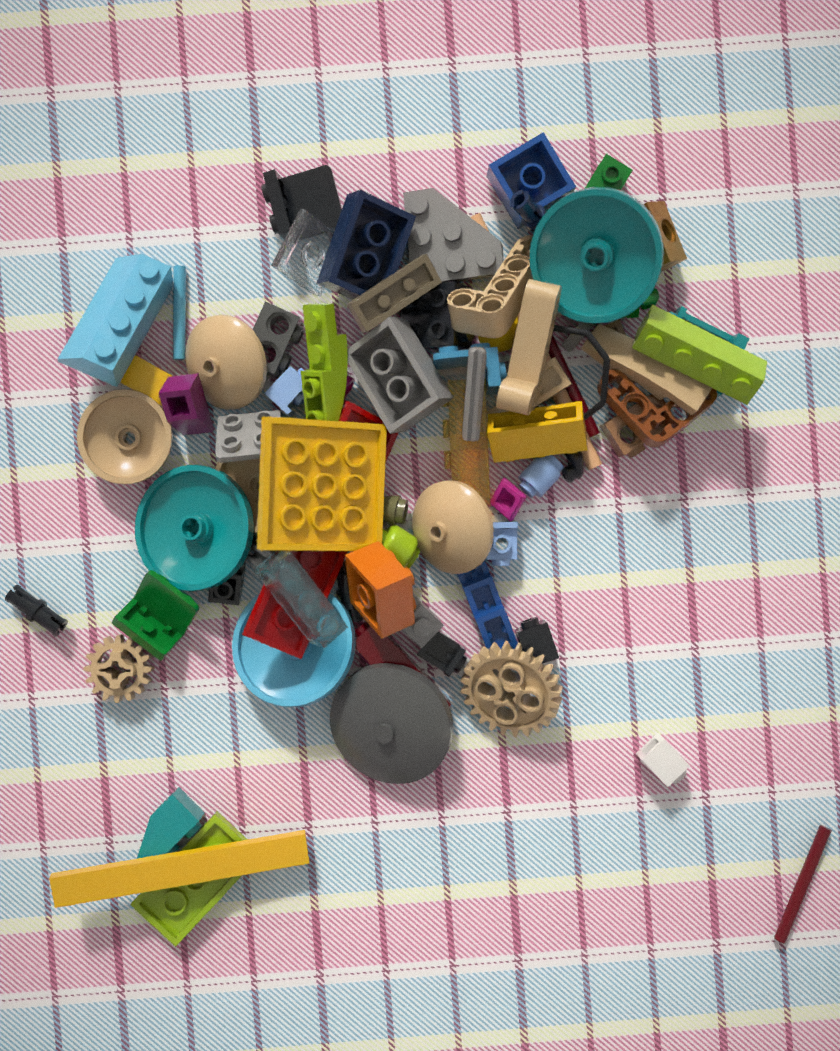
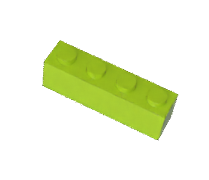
[632,304,767,405]

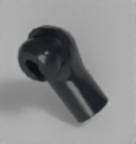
[561,451,584,483]

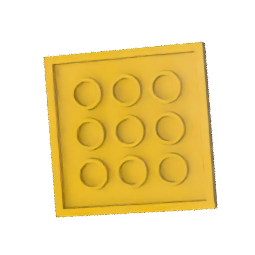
[257,416,387,551]

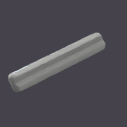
[462,347,487,442]

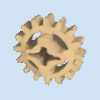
[83,634,155,703]

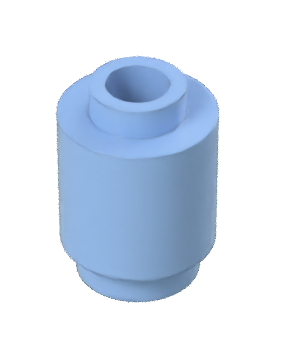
[518,455,564,498]

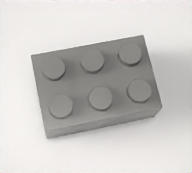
[347,316,454,433]

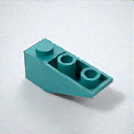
[137,787,205,859]

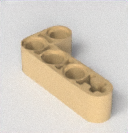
[447,235,533,338]
[496,279,562,415]

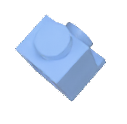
[265,366,304,417]
[486,522,518,566]

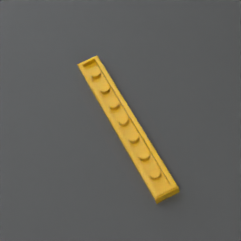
[49,830,310,908]

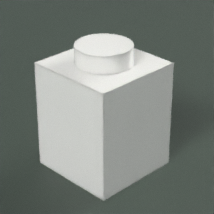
[636,733,690,787]

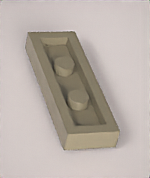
[346,254,442,333]

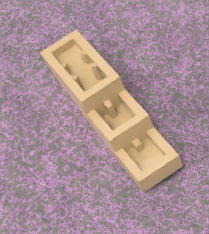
[580,324,712,415]

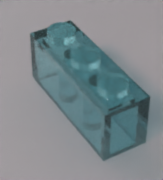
[253,550,348,649]

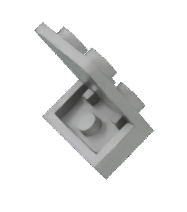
[215,410,282,463]

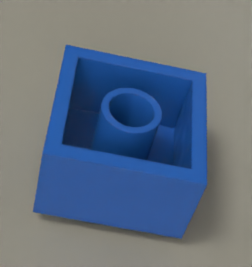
[486,132,576,229]

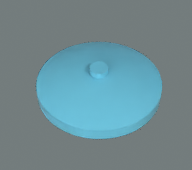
[232,593,356,707]

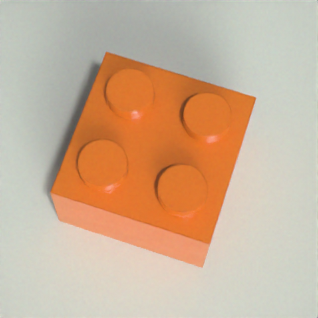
[345,541,416,639]

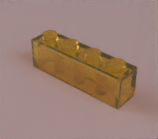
[442,379,491,505]

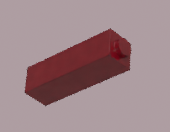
[355,621,451,707]

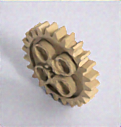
[460,641,563,737]

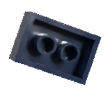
[316,189,416,300]

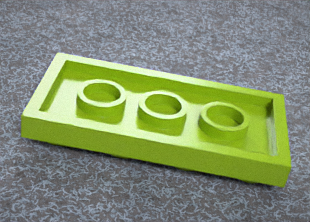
[130,811,248,947]

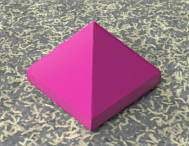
[489,478,527,522]

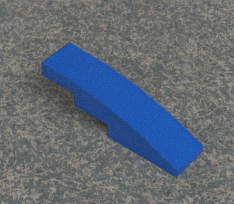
[457,560,518,650]

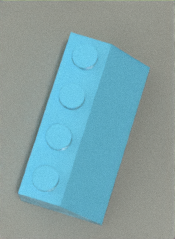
[57,254,173,387]

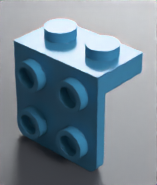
[433,343,506,396]

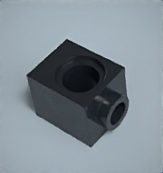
[515,617,559,664]

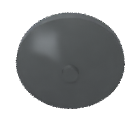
[330,663,453,784]

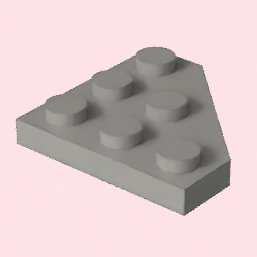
[403,188,504,283]

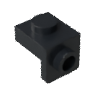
[417,631,467,677]

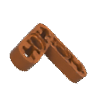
[597,369,717,448]

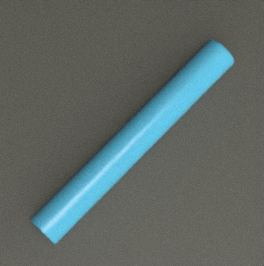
[173,265,186,360]

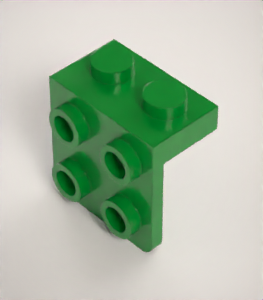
[112,570,199,661]

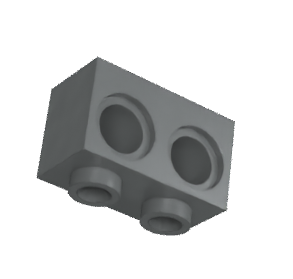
[253,301,305,378]

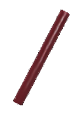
[548,334,600,438]
[774,825,832,944]

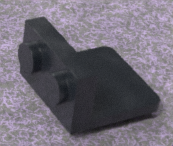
[261,165,342,243]
[401,281,475,350]

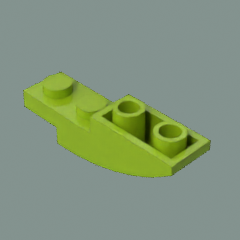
[300,303,348,421]

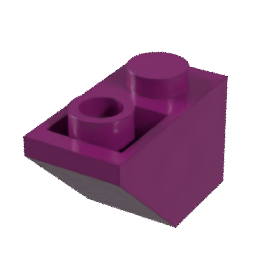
[158,373,214,436]

